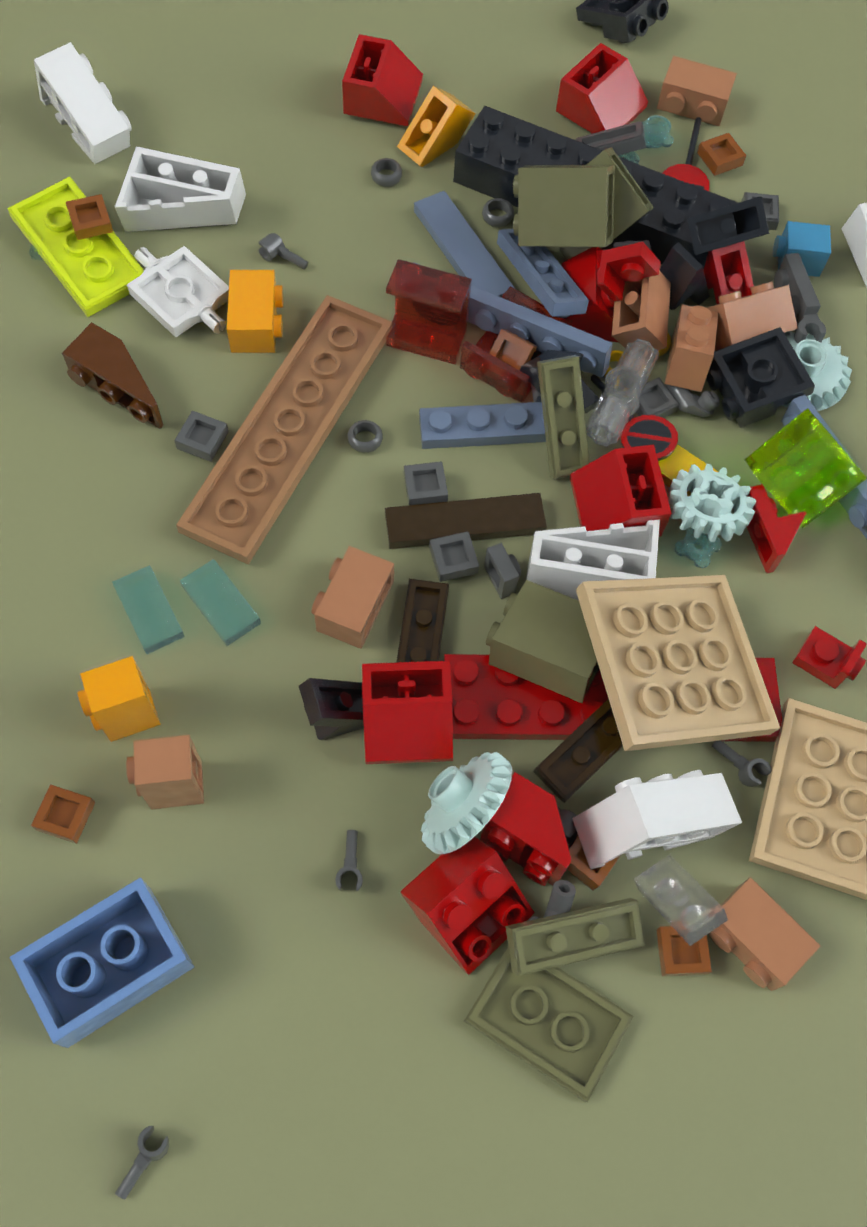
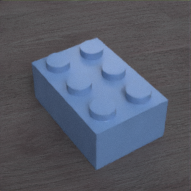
[10,877,194,1048]

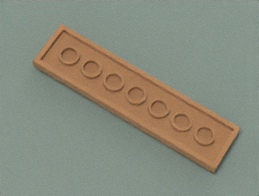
[176,295,393,565]

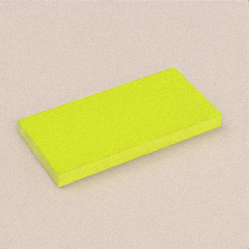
[7,176,144,317]

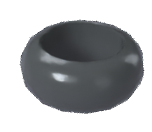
[371,158,402,187]
[482,198,514,228]
[347,420,383,453]

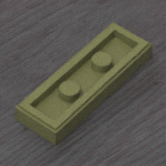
[537,355,590,479]
[506,898,645,976]

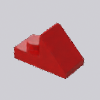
[704,241,754,304]
[746,484,806,574]

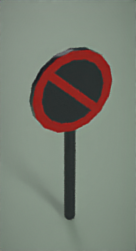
[591,374,678,461]

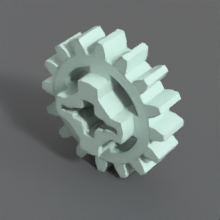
[667,464,756,542]

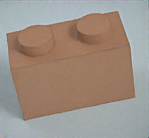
[657,56,737,126]
[612,270,671,356]
[707,281,798,351]
[664,304,718,392]
[311,546,394,649]
[126,735,204,810]
[703,877,821,991]

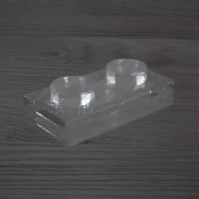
[634,854,728,946]

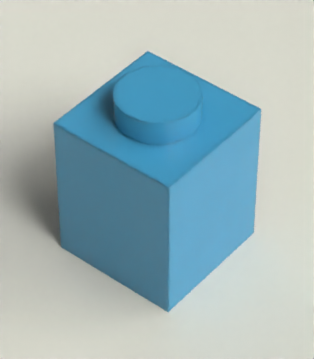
[773,221,831,277]

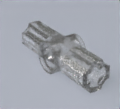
[586,339,659,447]

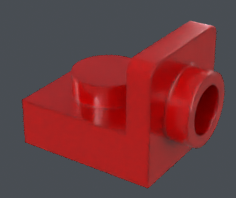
[597,242,661,302]
[792,626,867,689]

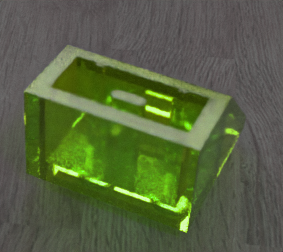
[744,408,867,529]

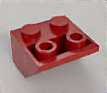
[342,34,423,126]
[556,43,648,134]
[560,247,618,342]
[570,445,672,537]
[362,661,453,764]
[479,772,572,886]
[400,836,535,975]

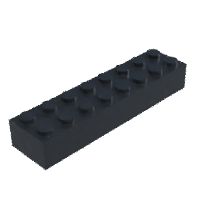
[453,105,739,269]

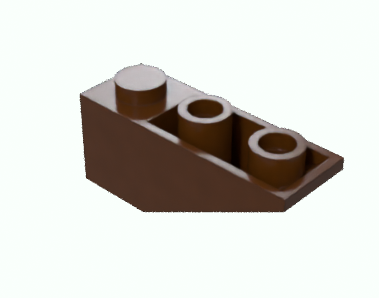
[62,322,164,429]

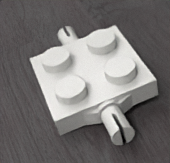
[127,246,229,337]

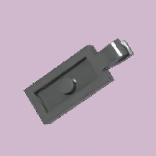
[774,253,826,344]

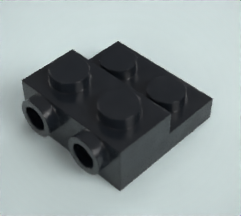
[576,0,669,43]
[706,327,815,428]

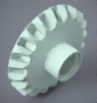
[783,331,852,411]
[421,752,512,855]

